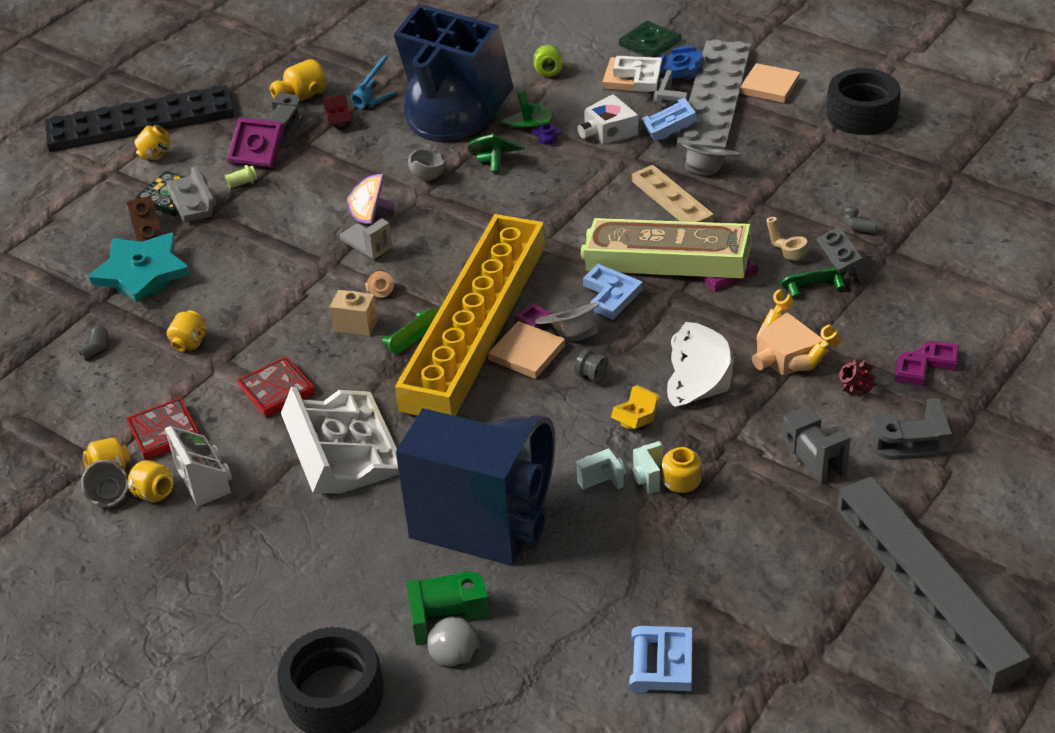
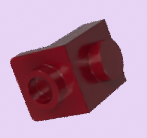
[323,95,352,127]

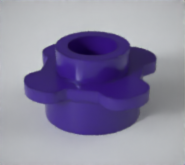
[533,123,561,145]

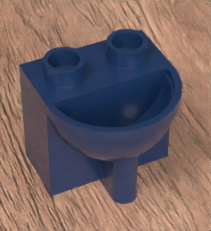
[393,3,514,142]
[396,408,555,566]

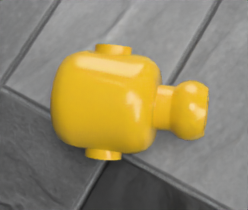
[270,59,328,102]

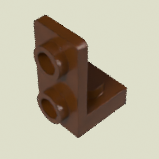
[126,196,162,242]

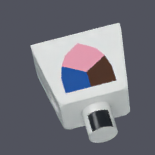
[578,94,638,144]

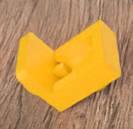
[611,385,660,429]

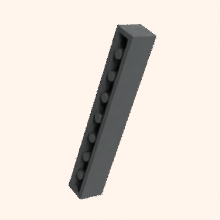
[837,476,1030,693]

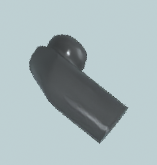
[843,207,877,234]
[78,325,109,360]

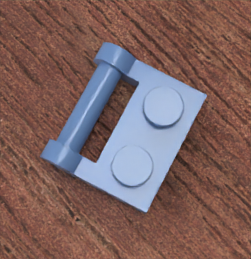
[641,98,698,141]
[629,626,692,693]

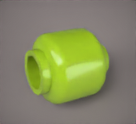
[533,45,563,78]

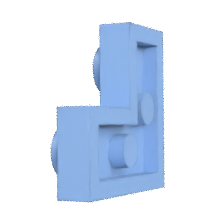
[583,264,643,320]

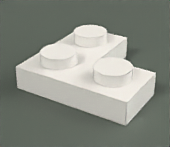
[613,56,662,92]

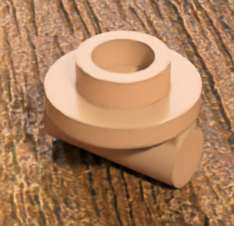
[365,271,394,298]

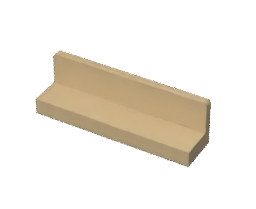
[632,165,714,223]

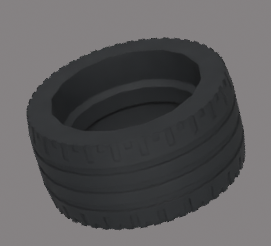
[826,68,901,135]
[278,627,384,733]

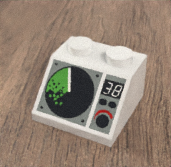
[165,426,232,507]

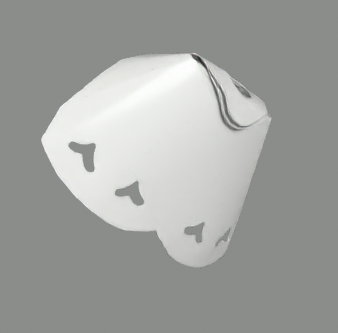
[667,322,734,407]

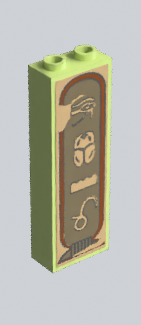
[581,218,751,278]

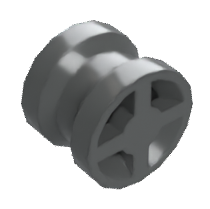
[574,349,609,383]

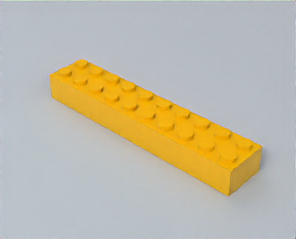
[395,214,545,416]

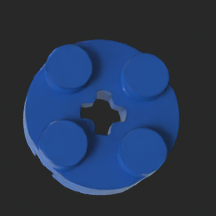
[660,46,704,80]

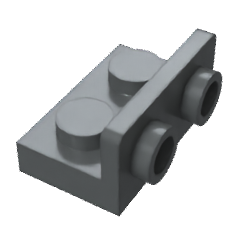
[817,226,870,284]

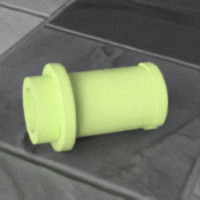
[225,165,258,190]

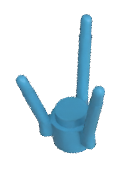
[350,55,397,109]

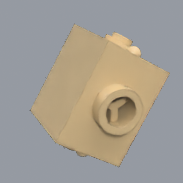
[329,290,378,336]

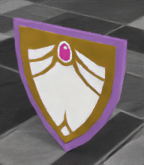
[347,174,395,224]

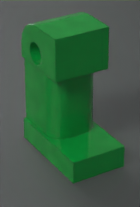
[406,571,490,645]

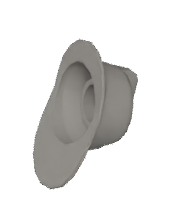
[682,142,741,176]
[535,302,599,342]

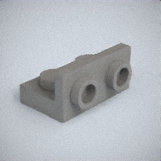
[167,166,216,222]

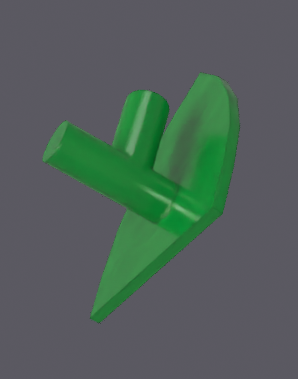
[500,89,552,127]
[467,135,525,173]

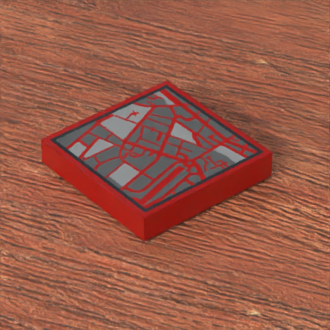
[237,356,315,418]
[126,398,199,460]

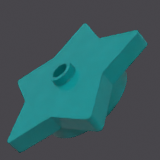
[88,233,189,302]

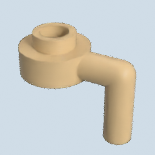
[766,217,809,261]

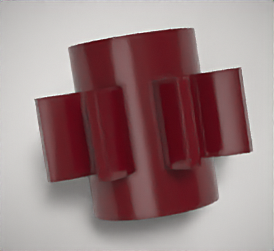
[839,359,876,397]

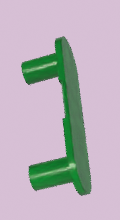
[781,268,846,299]
[382,308,438,354]

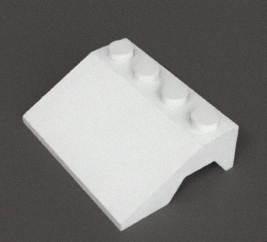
[281,387,399,494]

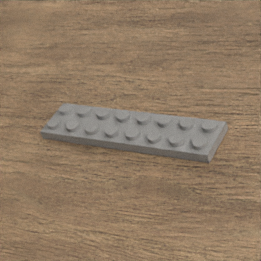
[677,40,751,151]

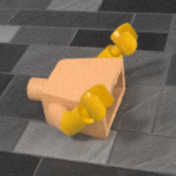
[752,289,842,376]

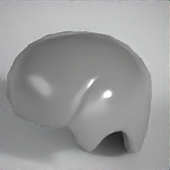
[408,149,447,181]
[81,460,129,508]
[427,617,480,667]

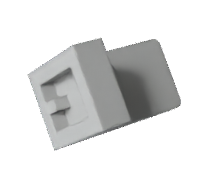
[653,70,687,113]
[339,219,392,259]

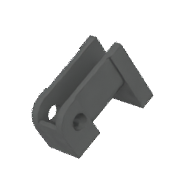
[248,93,303,146]
[870,398,952,460]
[782,405,851,484]

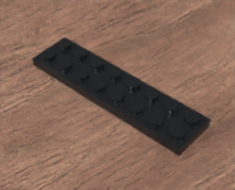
[45,85,234,152]

